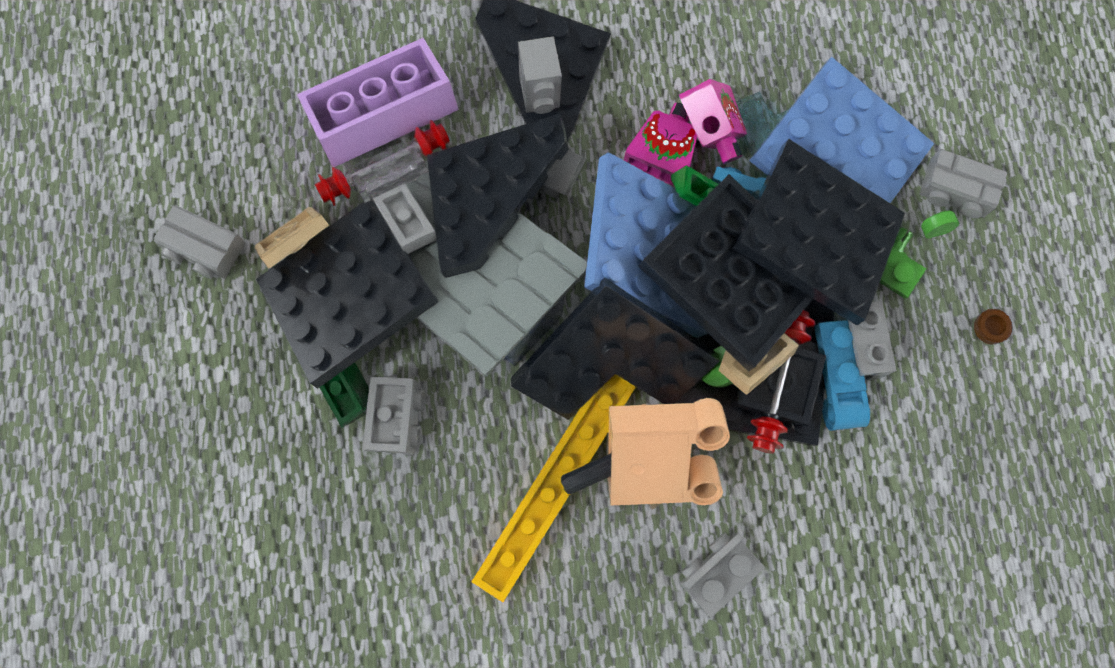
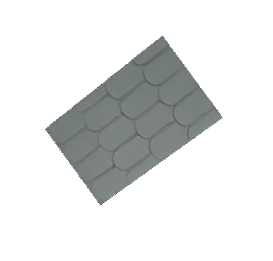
[404,161,587,377]

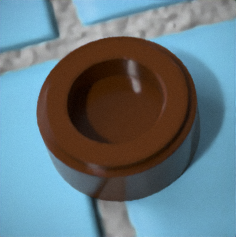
[974,309,1013,345]

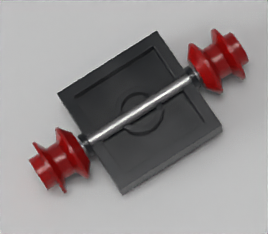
[735,310,826,454]

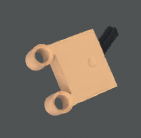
[561,398,730,506]

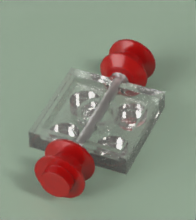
[314,120,450,206]

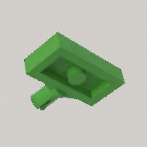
[879,228,927,299]

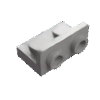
[848,301,897,380]
[362,376,426,456]
[679,532,765,618]

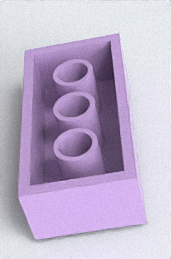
[297,38,459,167]

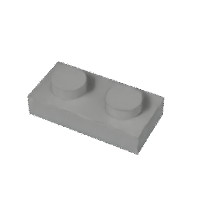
[373,184,437,254]

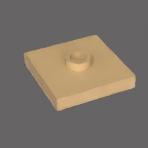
[254,207,329,268]

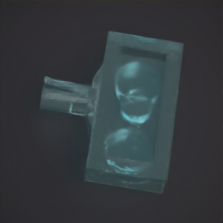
[736,91,789,156]

